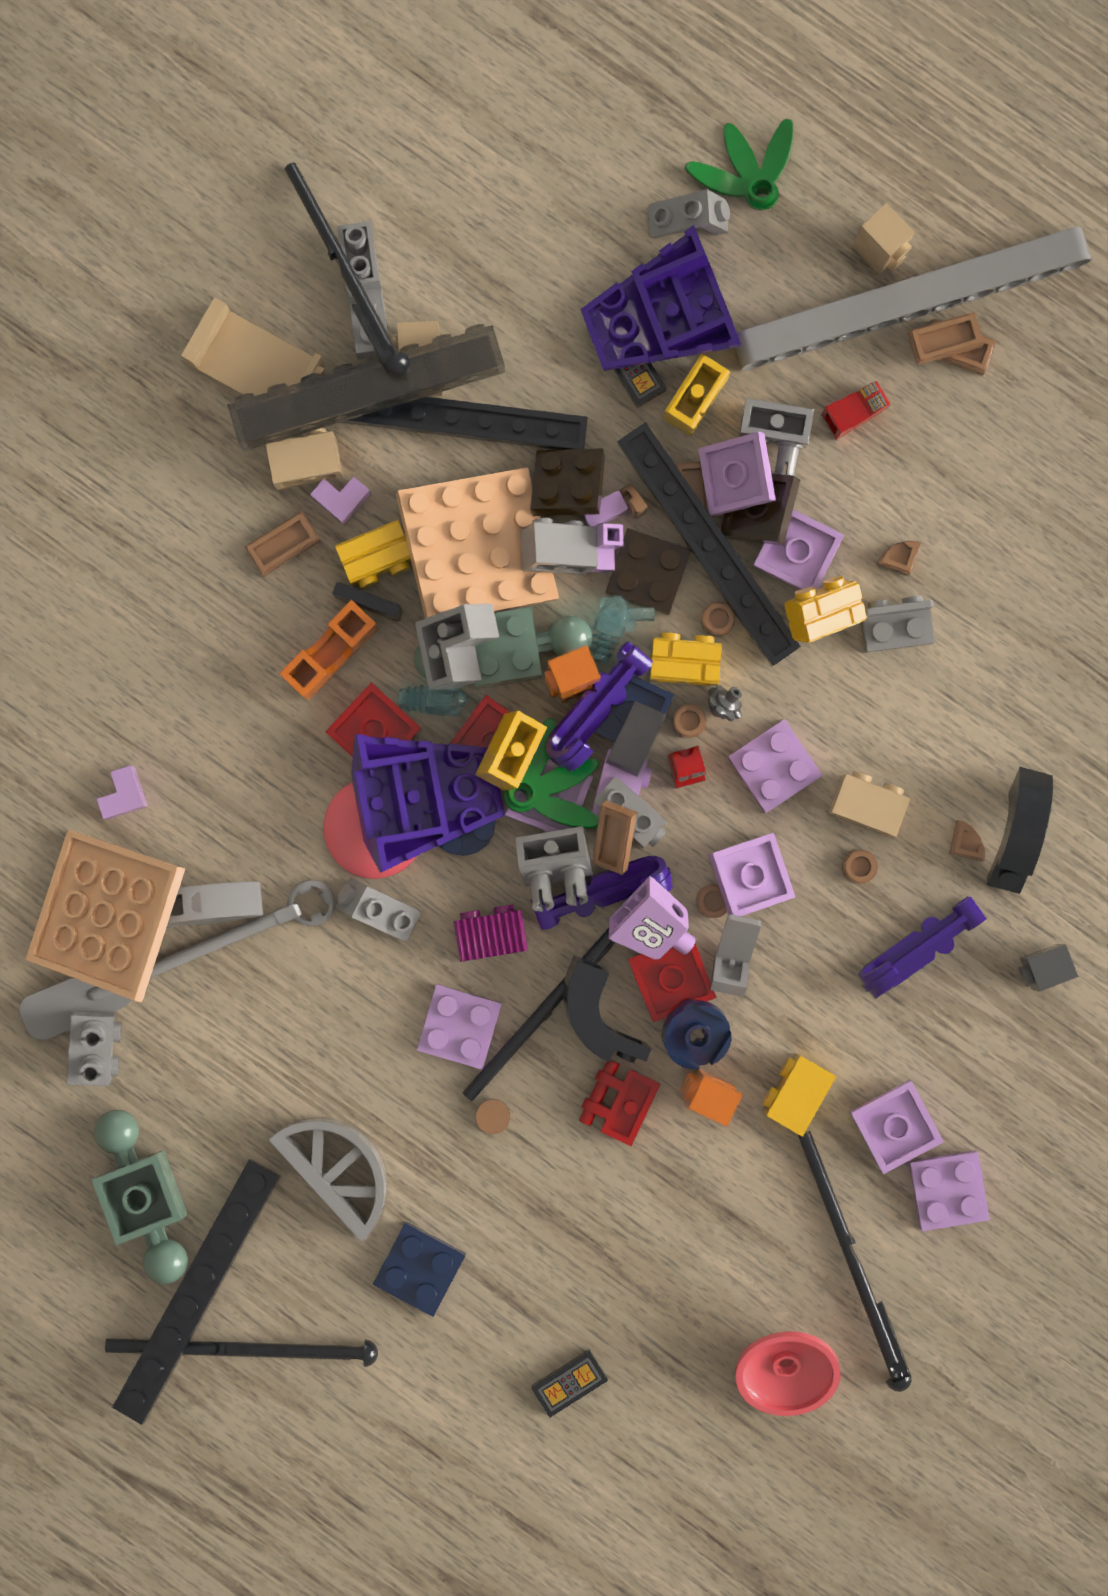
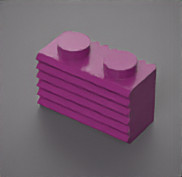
[453,904,528,962]

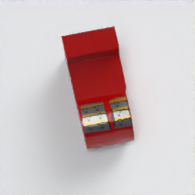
[821,381,891,441]
[667,746,706,789]

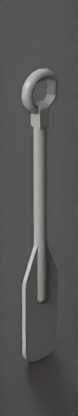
[19,880,335,1040]

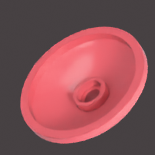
[324,782,417,879]
[735,1331,840,1416]

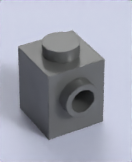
[1019,944,1078,992]

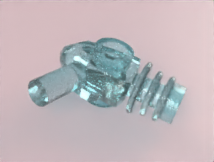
[589,595,654,664]
[398,685,468,716]

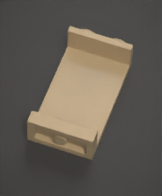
[181,297,326,422]

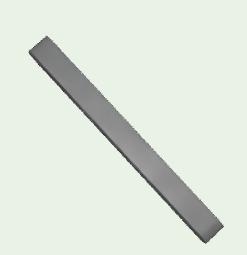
[735,227,1092,371]

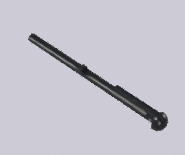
[285,162,409,375]
[462,892,634,1102]
[798,1130,912,1392]
[105,1338,378,1367]

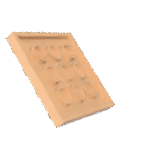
[396,467,559,618]
[25,829,185,1002]

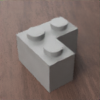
[415,604,499,690]

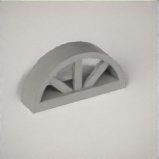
[268,1118,387,1242]

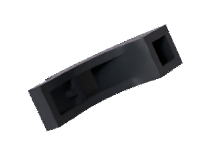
[987,767,1053,894]
[563,955,652,1063]

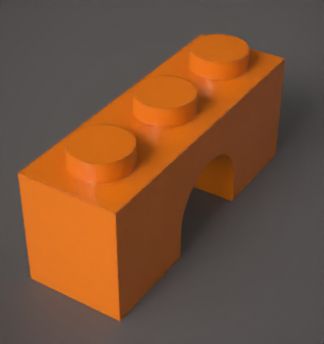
[279,600,379,701]
[544,645,601,703]
[680,1069,743,1127]

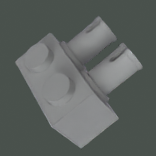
[739,398,814,476]
[515,826,593,912]
[67,1011,121,1086]

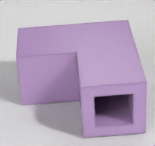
[310,477,371,525]
[582,490,628,527]
[590,523,623,573]
[97,765,148,820]

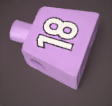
[609,876,695,959]

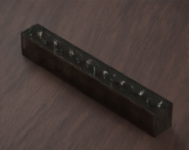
[227,324,505,451]

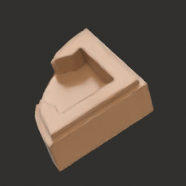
[619,484,648,519]
[877,540,921,576]
[949,820,985,861]

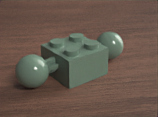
[414,607,592,689]
[91,1110,188,1284]

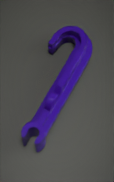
[546,641,653,772]
[530,856,673,930]
[858,897,987,999]

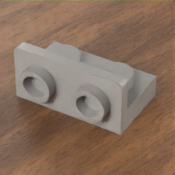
[861,596,935,653]

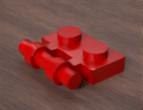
[579,1060,661,1147]

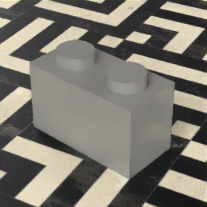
[520,518,598,575]

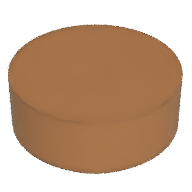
[701,602,736,637]
[672,704,707,738]
[842,849,878,884]
[696,884,727,918]
[476,1099,510,1134]

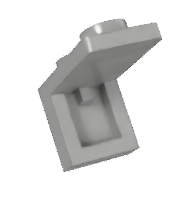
[648,189,730,238]
[594,777,667,848]
[335,877,421,941]
[710,914,761,997]

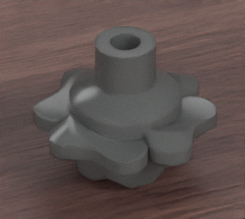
[708,685,742,721]

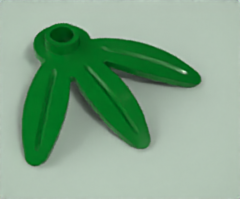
[685,119,793,211]
[504,718,599,828]

